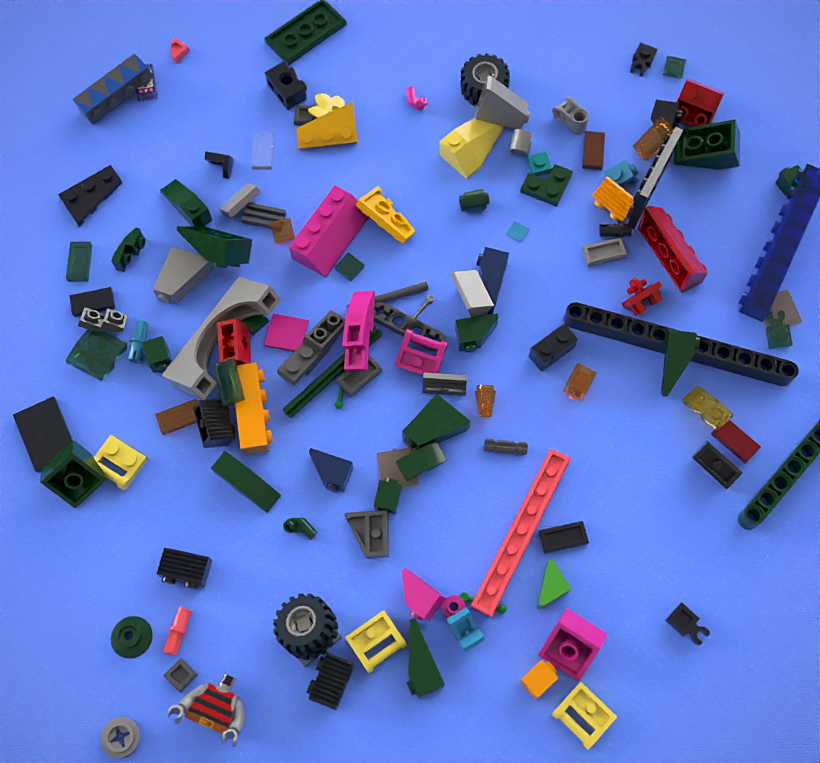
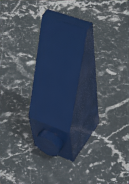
[476,247,509,315]

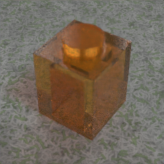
[563,363,597,401]

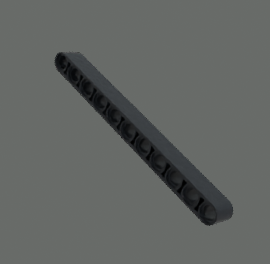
[564,302,799,386]

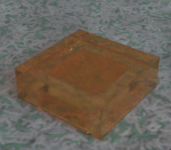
[270,218,295,244]

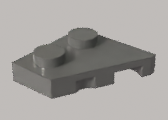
[344,510,389,558]

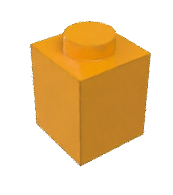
[519,660,558,700]

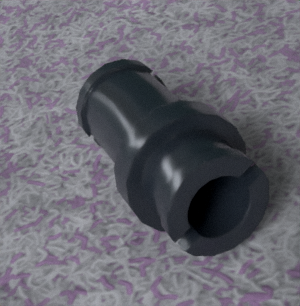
[599,222,632,238]

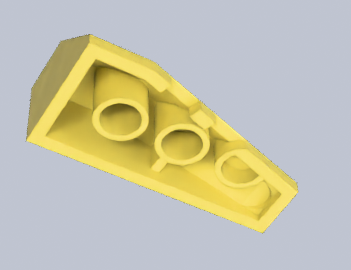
[439,117,505,179]

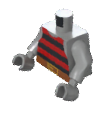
[167,673,245,747]

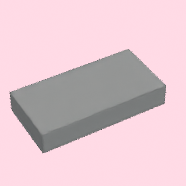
[219,183,260,218]
[581,238,628,267]

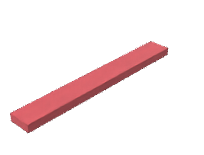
[471,448,571,618]

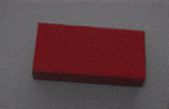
[711,417,761,464]

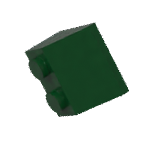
[40,440,107,508]

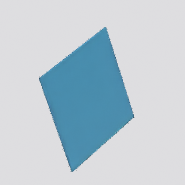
[506,221,530,242]

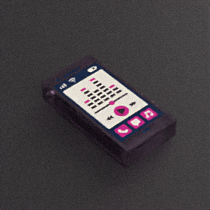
[136,63,158,102]

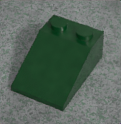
[674,119,741,170]
[176,226,252,268]

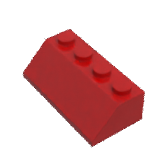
[637,206,708,293]

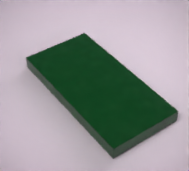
[264,0,347,66]

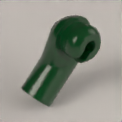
[283,517,318,540]

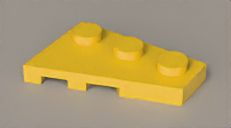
[296,102,358,149]
[355,186,415,244]

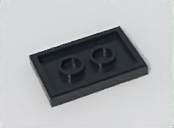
[13,396,73,473]

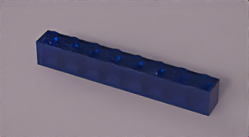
[738,163,820,322]

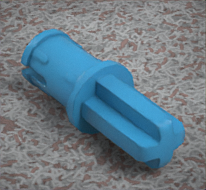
[127,320,149,363]

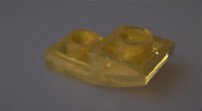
[682,385,733,430]

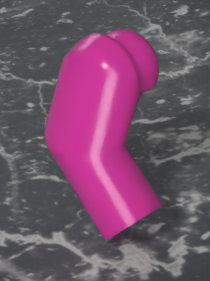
[405,86,428,110]

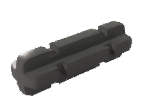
[484,438,528,455]

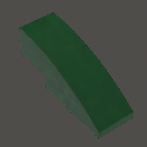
[211,451,281,513]

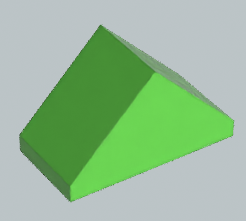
[537,559,572,609]

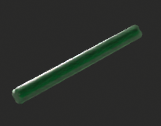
[283,326,383,418]

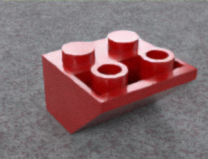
[677,78,725,127]

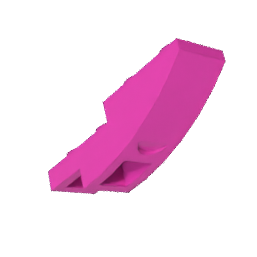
[342,290,375,372]

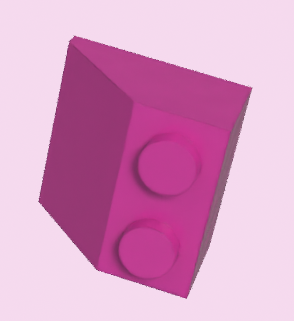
[538,608,607,682]

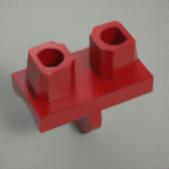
[621,278,663,316]

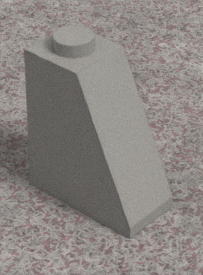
[476,76,530,129]
[152,247,214,304]

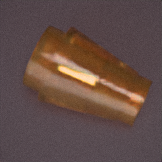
[474,385,496,417]

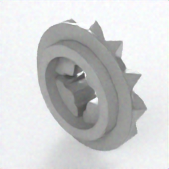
[101,717,141,758]

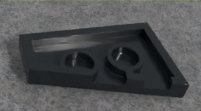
[58,165,122,227]

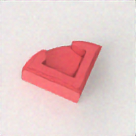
[170,38,190,63]

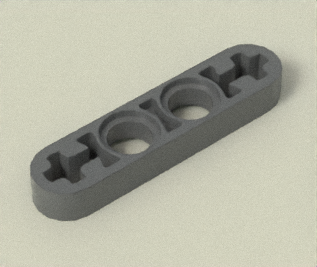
[374,302,445,352]

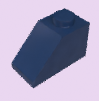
[309,448,354,493]

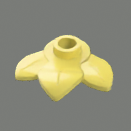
[308,94,345,118]

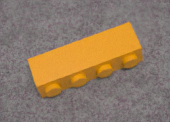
[231,362,273,455]

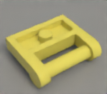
[94,435,148,490]
[345,610,408,674]
[551,682,617,750]

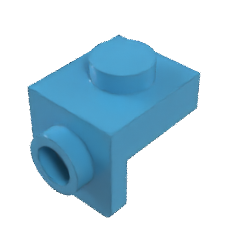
[604,160,639,187]
[446,607,485,651]

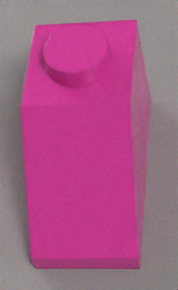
[402,568,446,621]

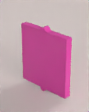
[264,313,309,352]

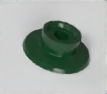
[111,616,153,659]

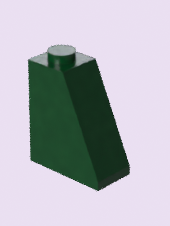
[402,394,471,450]

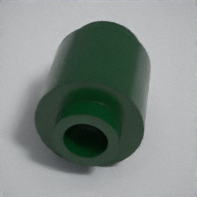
[459,189,490,213]

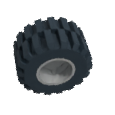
[461,53,510,106]
[273,593,338,660]

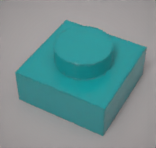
[527,152,552,176]

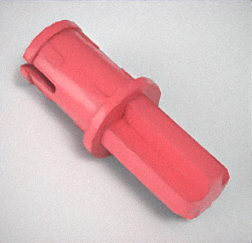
[163,607,193,656]

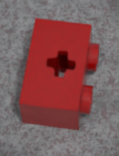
[217,318,252,369]

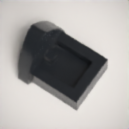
[204,151,234,179]

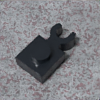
[630,42,658,77]
[665,602,710,646]

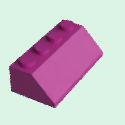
[289,185,369,278]

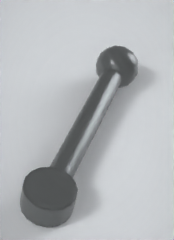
[408,295,434,325]

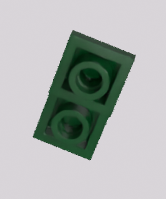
[111,227,146,272]
[396,441,447,482]

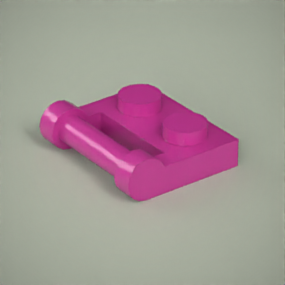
[394,329,448,375]

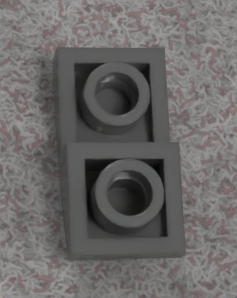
[78,307,128,332]

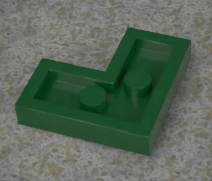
[520,164,573,207]

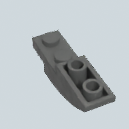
[277,310,345,386]

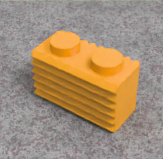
[592,177,634,222]

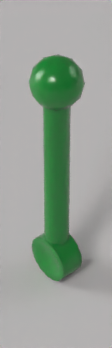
[334,370,346,409]
[460,592,507,614]

